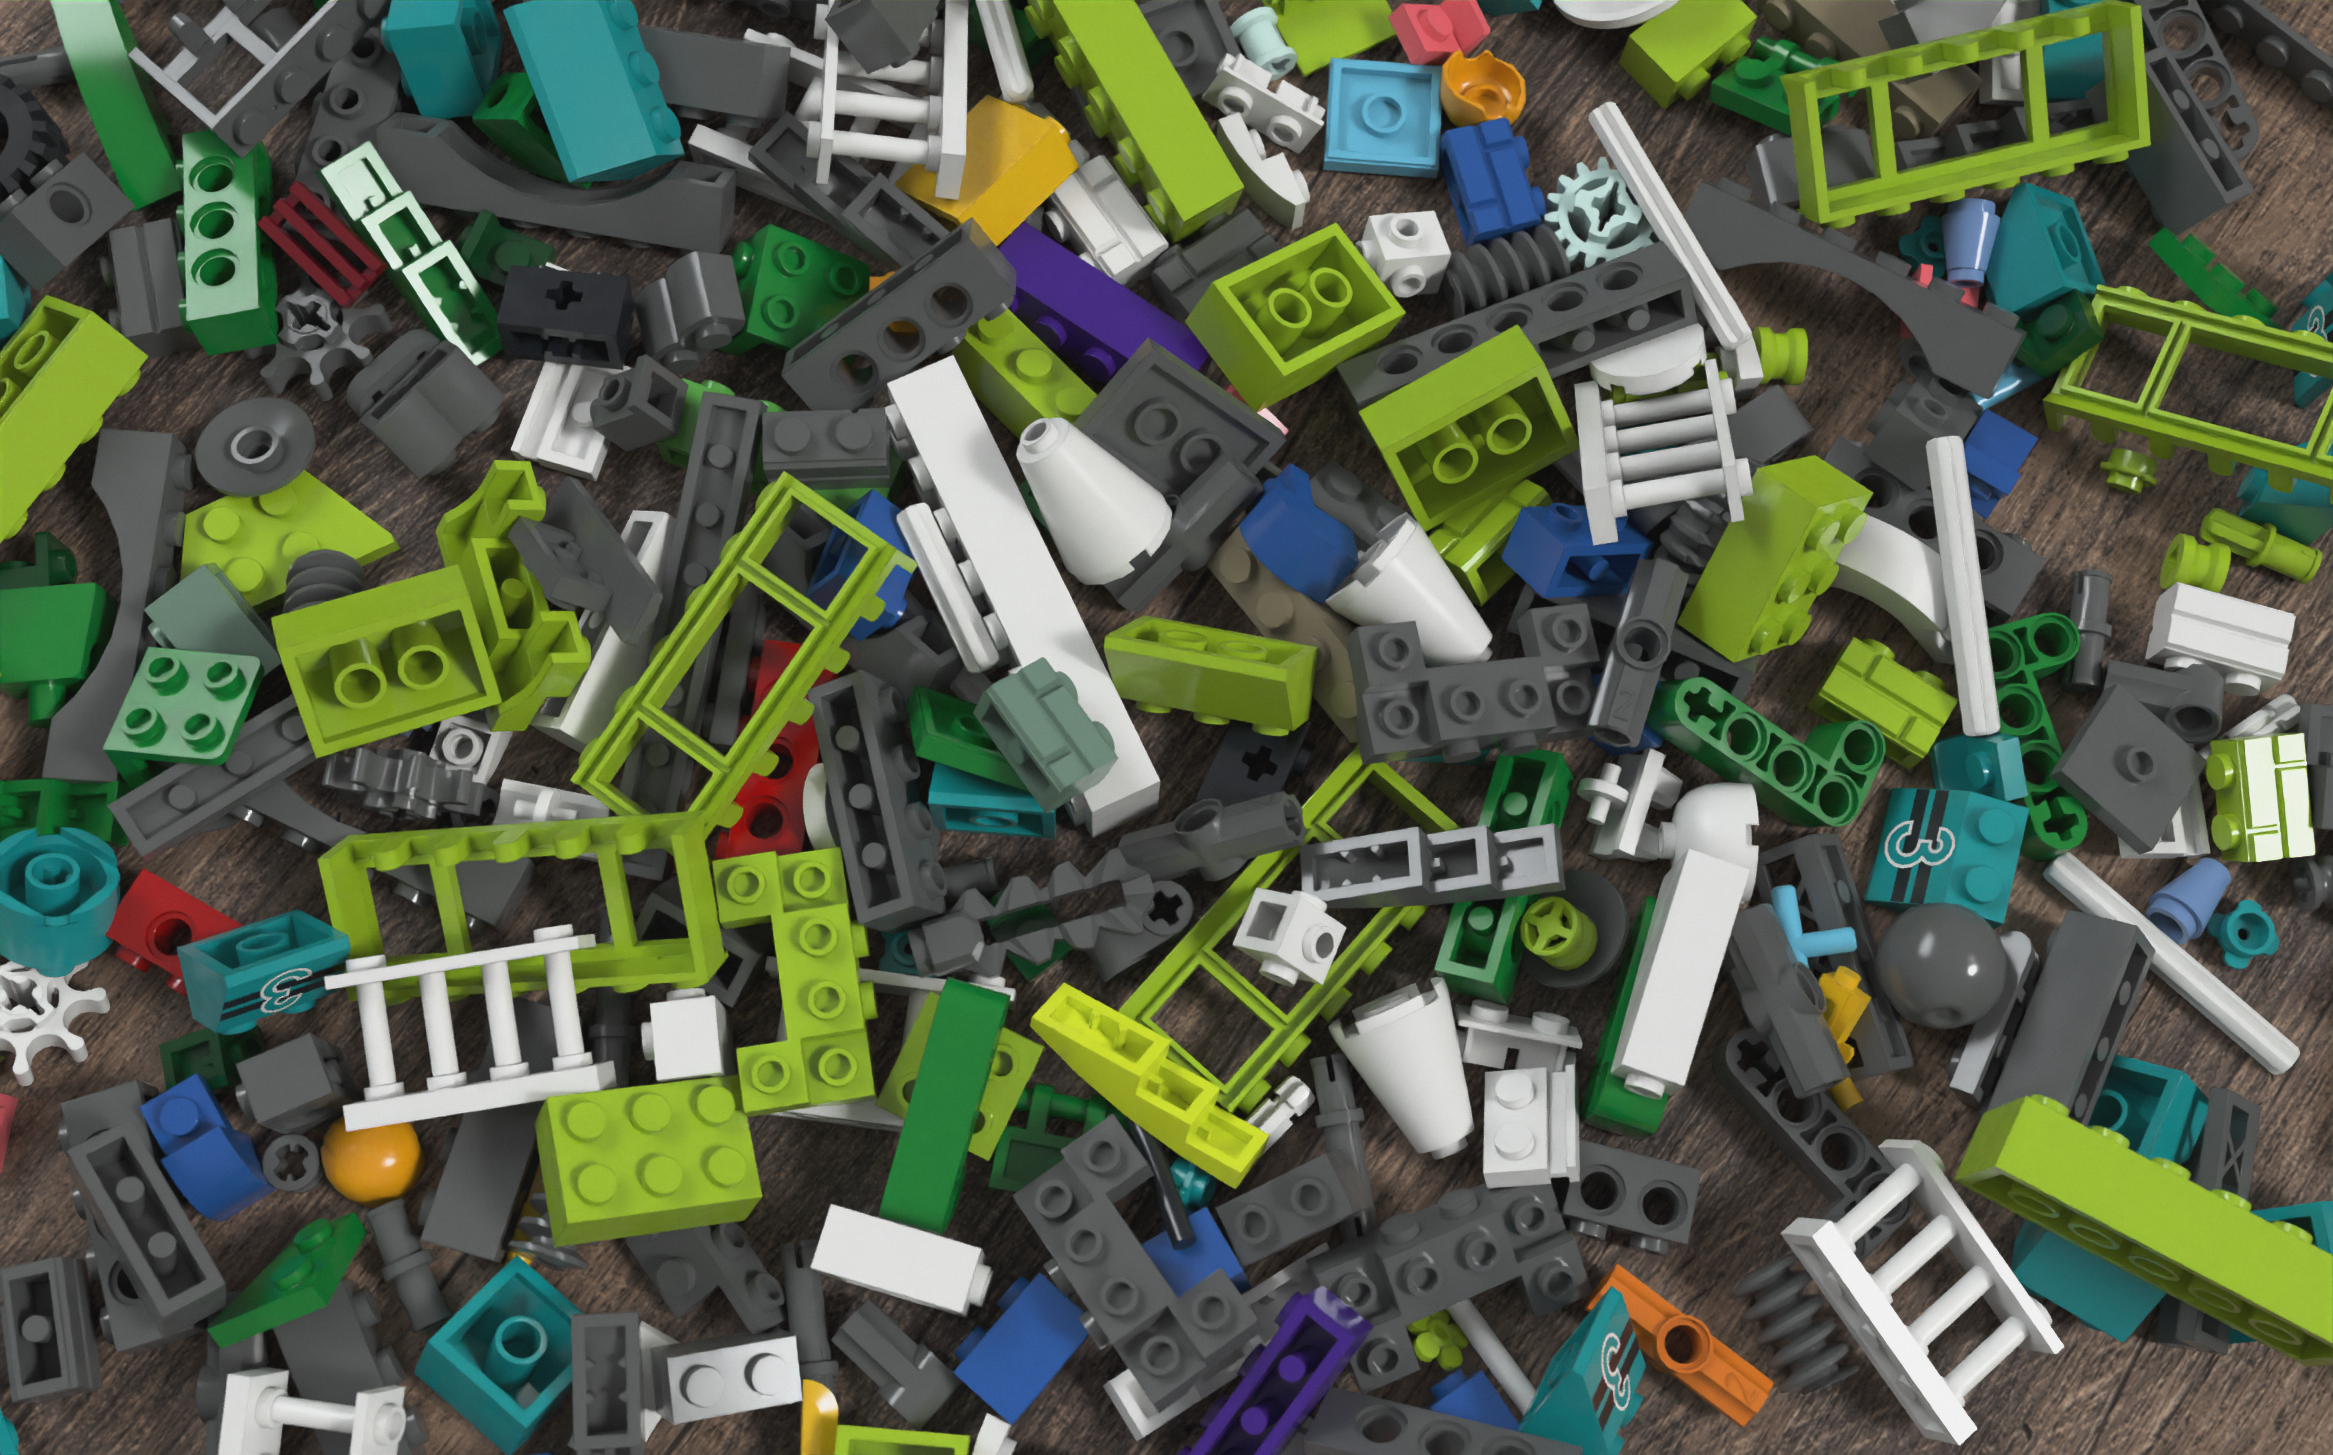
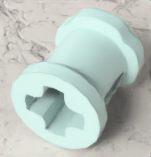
[1230,6,1298,81]

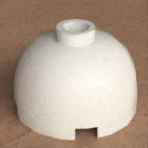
[1658,782,1759,904]

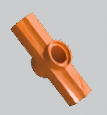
[1583,1264,1775,1428]

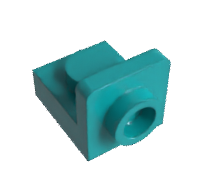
[1929,732,2028,802]

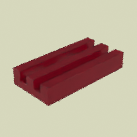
[257,181,389,309]

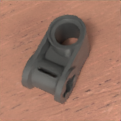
[1085,881,1193,984]

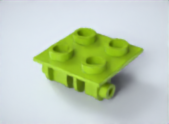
[1261,0,1397,77]
[875,991,1044,1161]

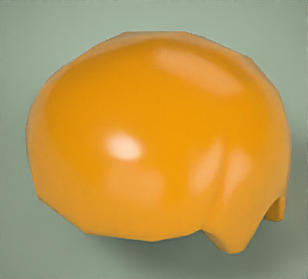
[1440,49,1526,128]
[321,1115,425,1209]

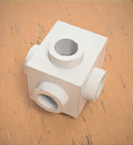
[1355,211,1451,298]
[1232,887,1347,987]

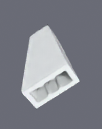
[1610,848,1750,1099]

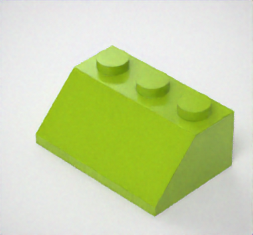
[271,564,502,758]
[1104,615,1319,736]

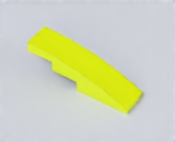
[1030,983,1270,1190]

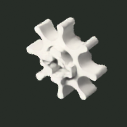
[0,961,110,1086]

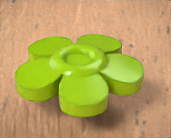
[1406,1309,1468,1372]

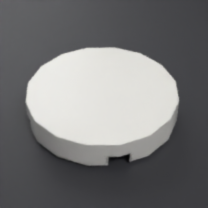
[1589,323,1707,395]

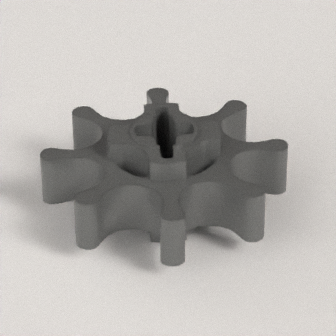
[243,265,393,401]
[322,748,485,822]

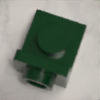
[458,209,558,293]
[2007,288,2104,380]
[0,531,78,590]
[983,887,1075,986]
[159,1025,267,1096]

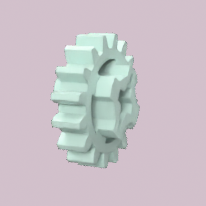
[1544,157,1660,271]

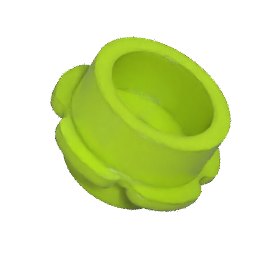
[2099,448,2159,495]

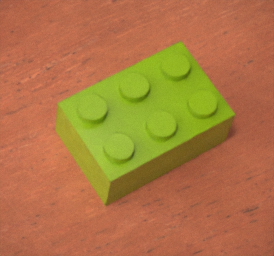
[1185,223,1406,413]
[1358,324,1580,532]
[1677,455,1873,663]
[534,1074,762,1247]

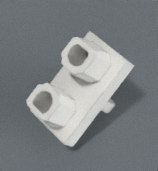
[1577,748,1683,862]
[492,778,613,862]

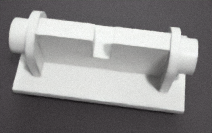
[1201,53,1325,154]
[1455,1000,1583,1073]

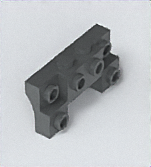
[1345,603,1600,765]
[1012,1114,1264,1413]
[1305,1182,1593,1394]

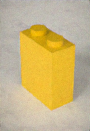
[894,94,1080,247]

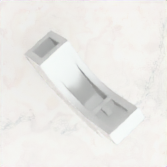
[1830,515,1954,664]

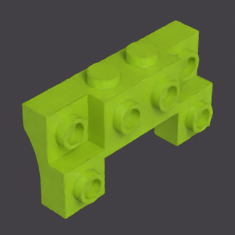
[435,460,591,732]
[712,846,878,1117]

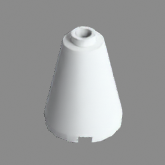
[1016,418,1172,585]
[1325,512,1493,668]
[1328,977,1475,1159]

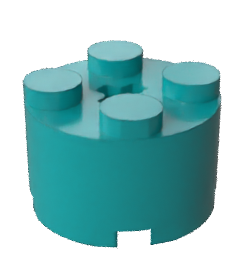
[0,827,120,978]

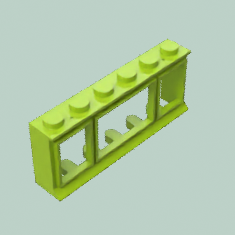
[1779,0,2151,229]
[2043,284,2333,505]
[570,471,919,867]
[1118,745,1462,1115]
[318,810,728,1006]

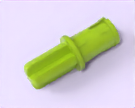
[2199,508,2323,585]

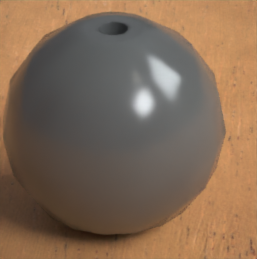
[1875,902,2008,1029]

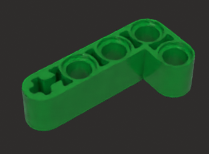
[1953,612,2088,862]
[1646,677,1886,828]
[1580,895,1669,1142]
[879,977,1011,1236]

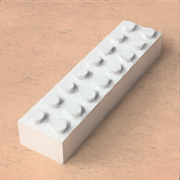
[885,355,1160,839]

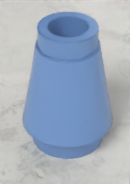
[1941,198,2001,288]
[2145,857,2231,945]

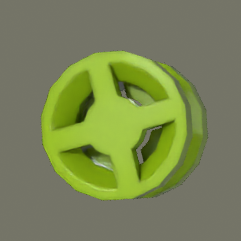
[1752,327,1808,386]
[2160,533,2231,593]
[1520,896,1598,970]

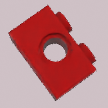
[105,868,243,998]

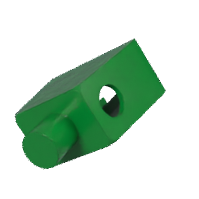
[473,72,593,190]
[0,582,117,729]

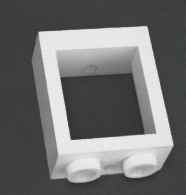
[811,1204,993,1318]

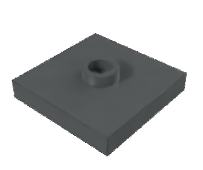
[2049,683,2207,855]

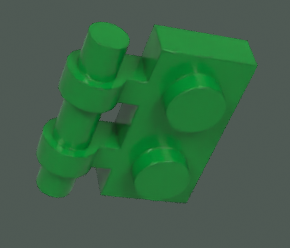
[1709,36,1858,136]
[988,1082,1128,1205]

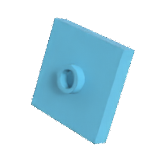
[1323,58,1442,178]

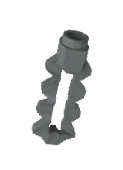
[907,847,1155,980]

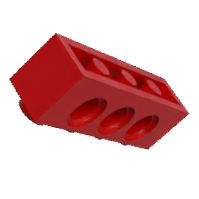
[715,639,841,860]

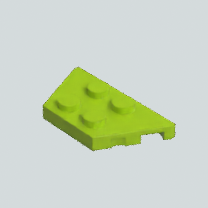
[180,470,400,614]

